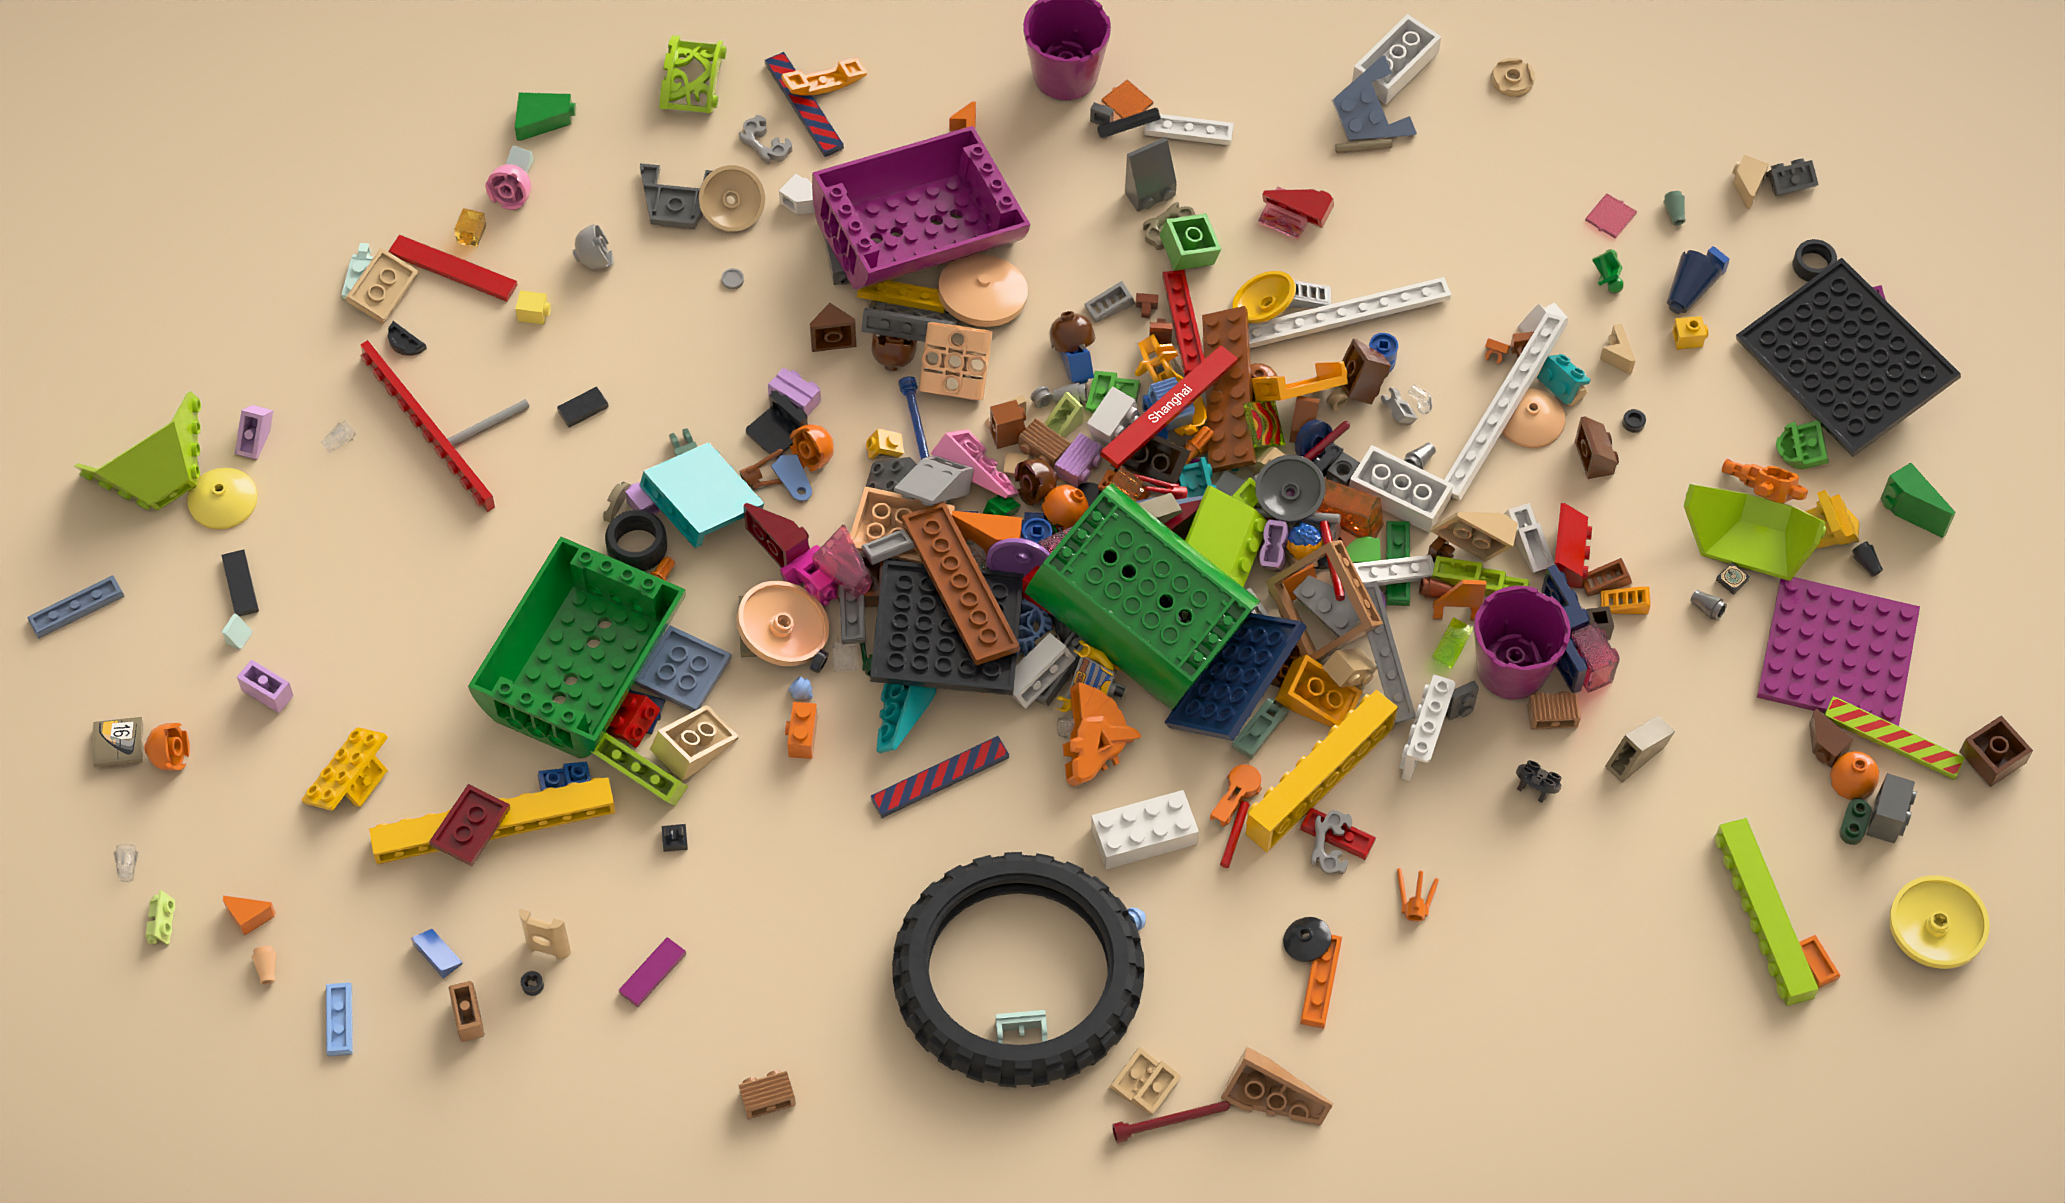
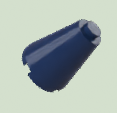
[1667,250,1722,314]

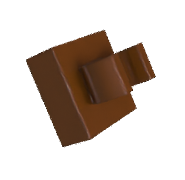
[1428,536,1455,563]

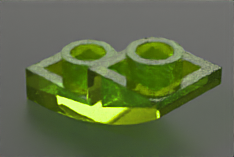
[1432,617,1474,668]

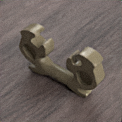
[1143,202,1195,250]

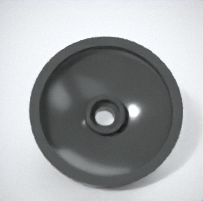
[1256,455,1325,522]

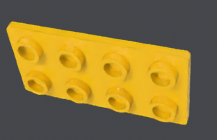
[301,727,388,811]

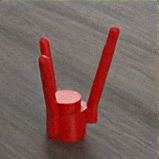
[1132,474,1187,500]

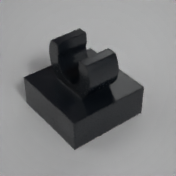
[661,824,688,852]

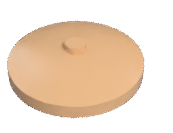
[938,254,1028,327]
[736,581,829,666]

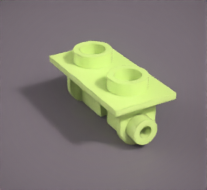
[145,890,175,945]

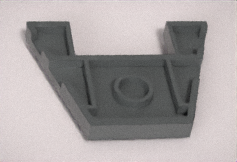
[640,163,712,229]

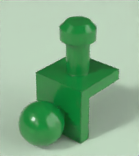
[1592,249,1624,293]

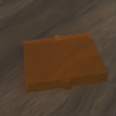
[1101,80,1154,118]

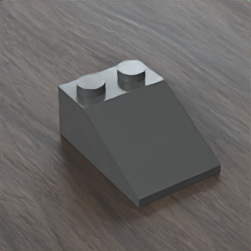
[1125,137,1177,212]

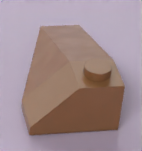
[1221,1047,1333,1125]

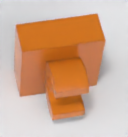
[1485,338,1511,364]

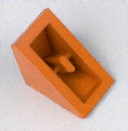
[223,896,276,936]

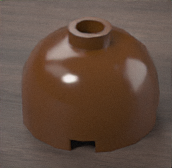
[1049,311,1095,352]
[872,334,917,371]
[1014,459,1058,506]

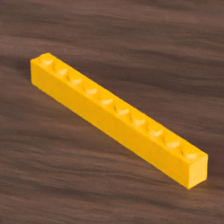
[369,777,616,864]

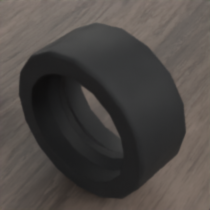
[1792,239,1837,282]

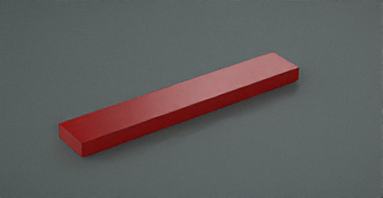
[388,234,518,302]
[1162,269,1205,376]

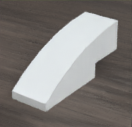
[1504,503,1555,573]

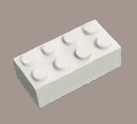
[1352,14,1441,105]
[1348,445,1454,533]
[1091,790,1199,870]

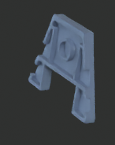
[1332,55,1417,141]

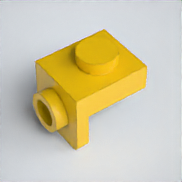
[866,429,904,459]

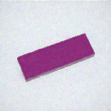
[619,937,686,1007]

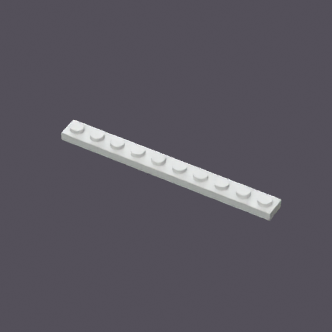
[1248,277,1451,348]
[1444,312,1568,500]

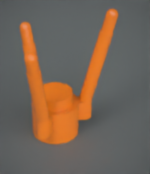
[1397,868,1439,921]

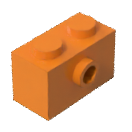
[785,702,818,759]

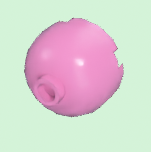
[485,164,531,210]

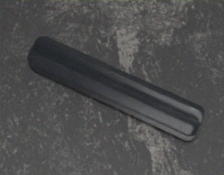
[1097,107,1161,138]

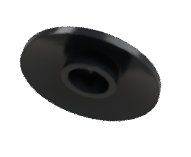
[1283,917,1332,962]

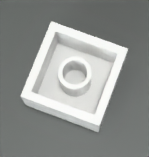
[1087,386,1140,447]

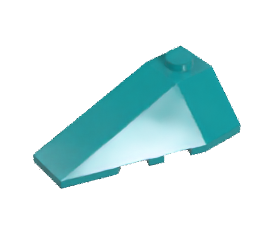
[876,683,936,754]

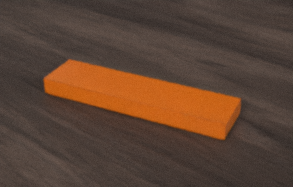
[1300,935,1342,1029]

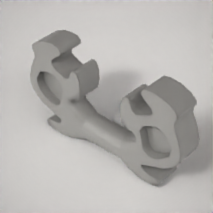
[739,115,792,164]
[1311,810,1352,874]

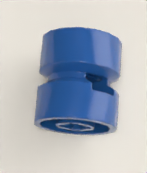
[1369,333,1399,372]
[1022,518,1052,553]

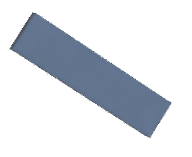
[27,575,124,639]

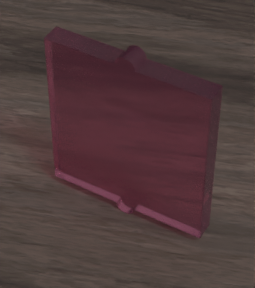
[1585,193,1637,239]

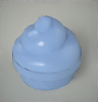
[788,676,813,700]
[1127,907,1146,931]

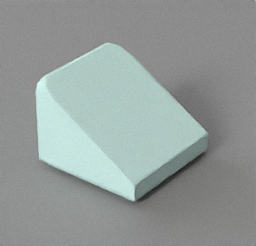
[506,146,534,173]
[222,614,252,649]

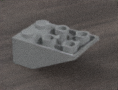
[894,455,974,506]

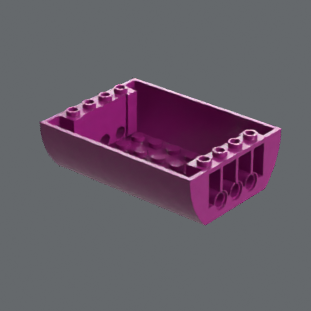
[812,126,1031,290]

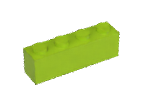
[591,733,688,806]

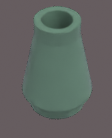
[1663,191,1686,225]

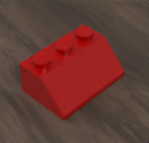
[1555,503,1592,588]

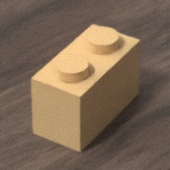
[1322,648,1377,687]

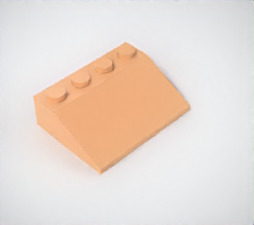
[847,486,955,564]

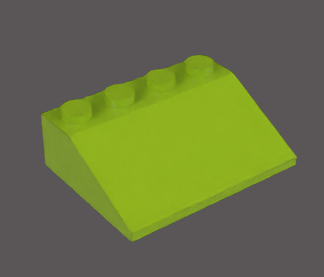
[1185,486,1268,587]

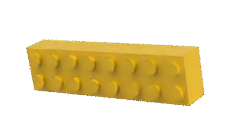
[1245,689,1398,852]

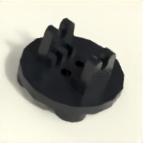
[1516,760,1562,803]

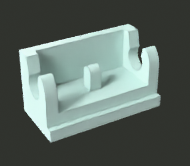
[995,1010,1048,1043]

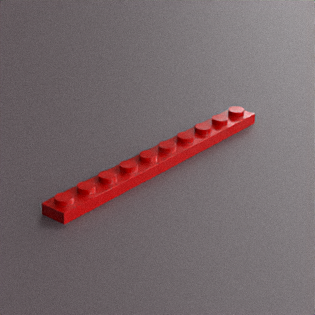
[360,340,495,512]

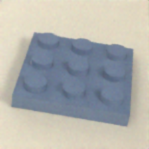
[635,625,732,712]

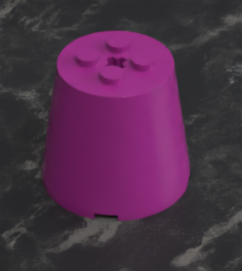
[1023,0,1111,100]
[1474,586,1571,700]

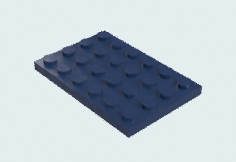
[1164,613,1307,741]

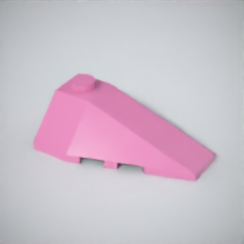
[930,429,1019,498]

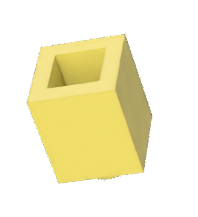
[515,290,551,325]

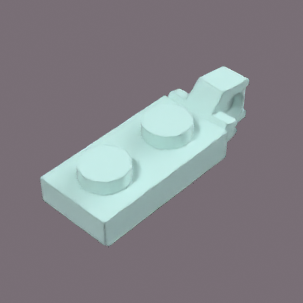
[341,243,373,300]

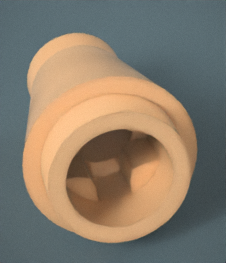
[252,946,277,984]

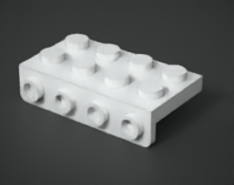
[1399,675,1455,781]

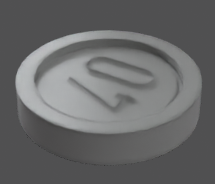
[722,268,744,289]

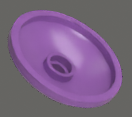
[986,538,1050,577]

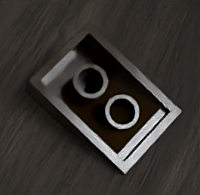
[1110,423,1191,489]

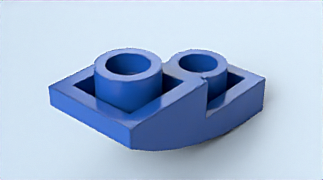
[537,761,591,791]

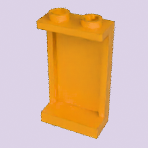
[1252,361,1348,401]

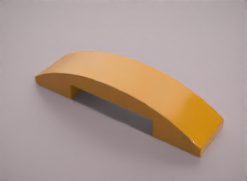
[781,58,867,95]

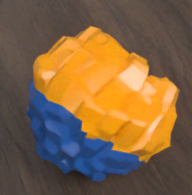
[1286,523,1323,560]

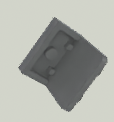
[866,457,917,494]

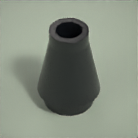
[1852,541,1884,577]

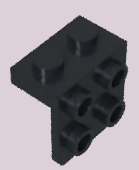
[746,390,808,458]

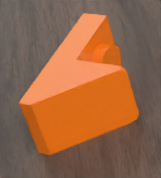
[949,101,976,131]

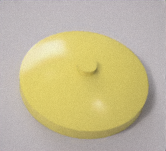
[1889,875,1990,969]

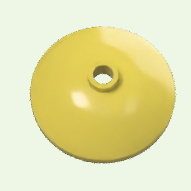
[187,468,258,529]

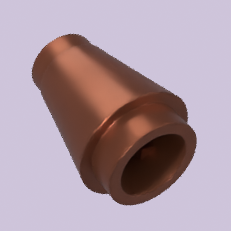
[1419,576,1455,598]

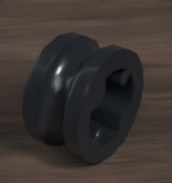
[520,971,544,996]

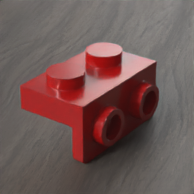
[606,693,660,748]

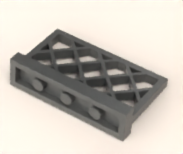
[861,300,959,342]

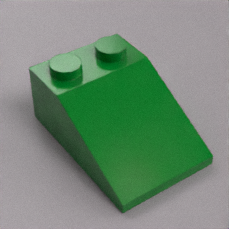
[1880,463,1956,538]

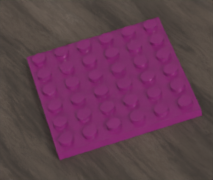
[1757,577,1920,726]

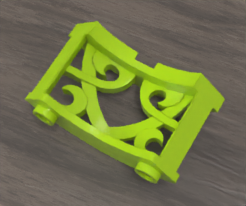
[659,35,727,113]

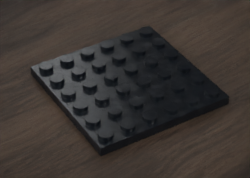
[870,560,1024,696]

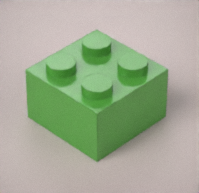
[1159,214,1222,271]

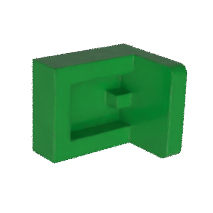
[982,495,1021,516]

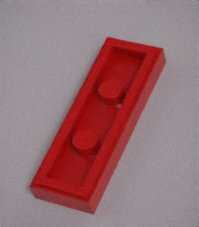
[1300,807,1376,860]

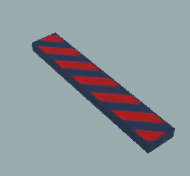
[765,52,844,157]
[871,736,1009,818]

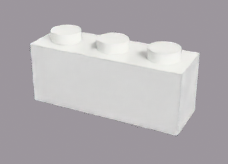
[1010,633,1076,709]

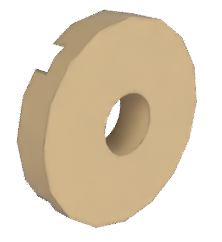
[1491,58,1535,97]

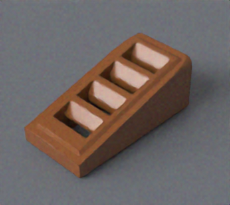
[1582,558,1632,597]

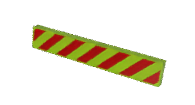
[1824,696,1965,780]

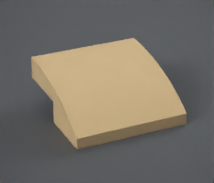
[1109,1047,1181,1115]

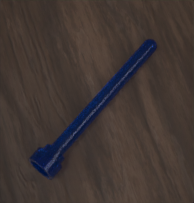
[898,376,930,460]

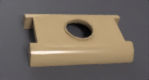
[519,909,571,959]

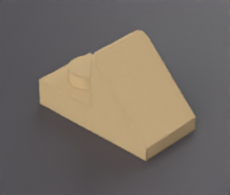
[1600,324,1636,373]

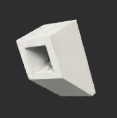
[779,174,815,215]

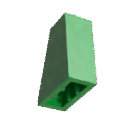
[515,92,576,141]

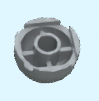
[573,224,614,270]

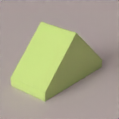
[1044,392,1083,438]

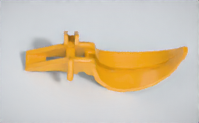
[1135,334,1207,437]

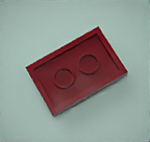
[429,784,511,866]

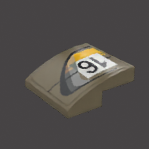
[92,717,144,767]

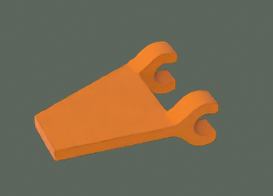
[1432,580,1486,621]

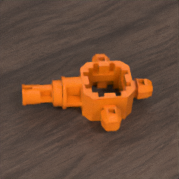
[1722,459,1808,503]

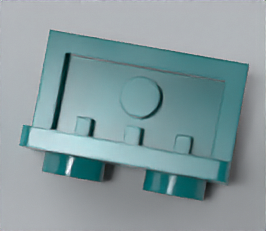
[1537,354,1591,404]
[1178,457,1216,498]

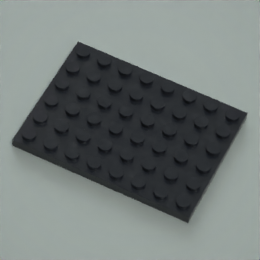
[1736,258,1961,457]

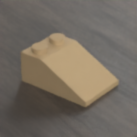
[1430,512,1518,562]
[650,705,739,781]

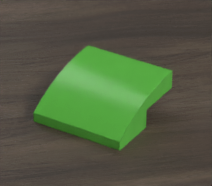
[1086,371,1141,414]

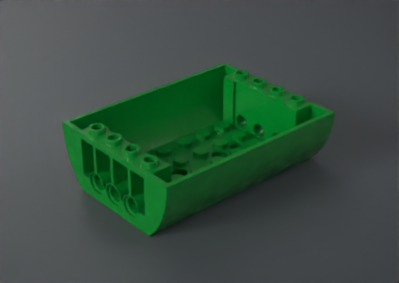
[1024,483,1260,710]
[468,536,686,759]

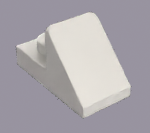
[1518,303,1568,333]

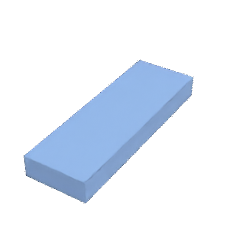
[326,982,353,1056]

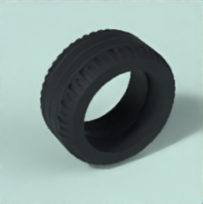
[605,510,667,571]

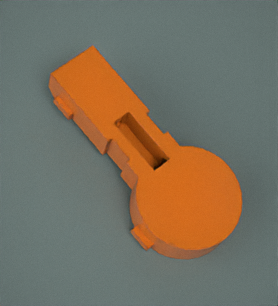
[1210,764,1262,827]

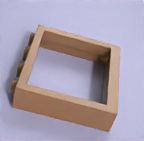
[1265,540,1383,662]

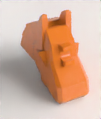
[1062,682,1141,787]

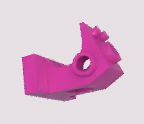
[780,544,838,606]

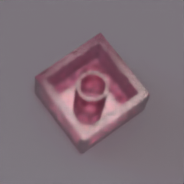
[1570,623,1620,693]

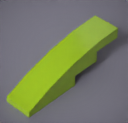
[1432,556,1529,596]

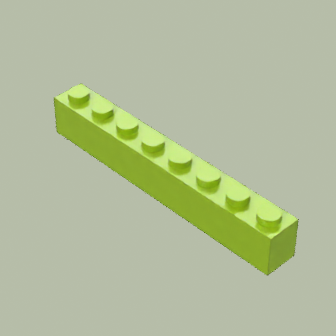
[1714,818,1818,1006]

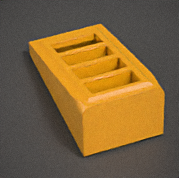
[1600,586,1651,614]

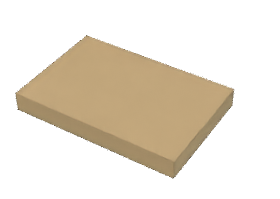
[345,248,419,324]

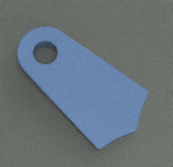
[771,454,812,501]

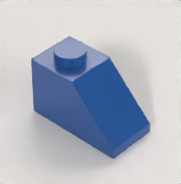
[1060,345,1094,384]

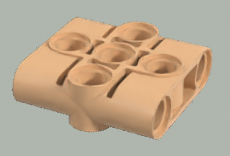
[919,322,993,400]

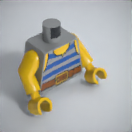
[1055,640,1126,712]

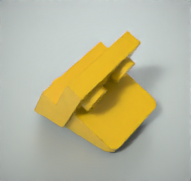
[1805,489,1860,549]

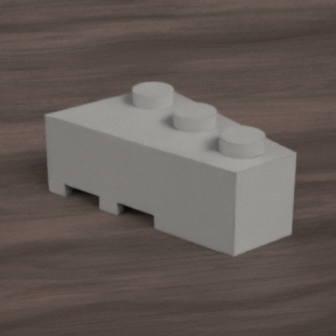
[1293,576,1362,638]

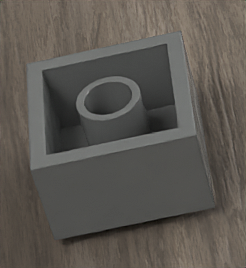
[1866,773,1917,844]

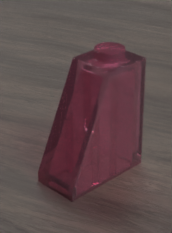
[812,524,872,599]

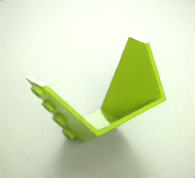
[74,391,201,511]
[1683,484,1826,581]

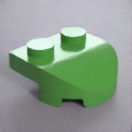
[1776,420,1829,469]

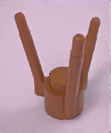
[739,449,783,490]

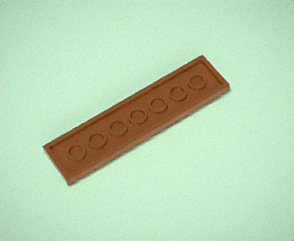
[1202,306,1256,473]
[901,502,1020,665]

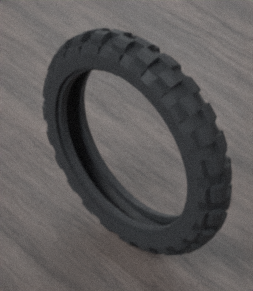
[892,852,1145,1088]

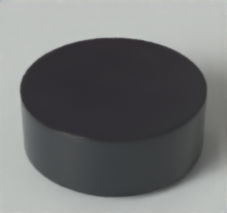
[1622,409,1646,433]
[810,649,829,673]

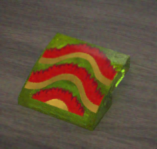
[1243,401,1285,449]

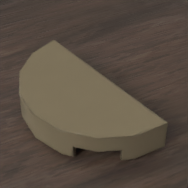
[603,481,631,523]

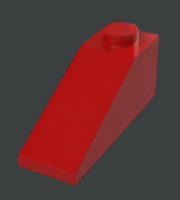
[1262,189,1334,228]

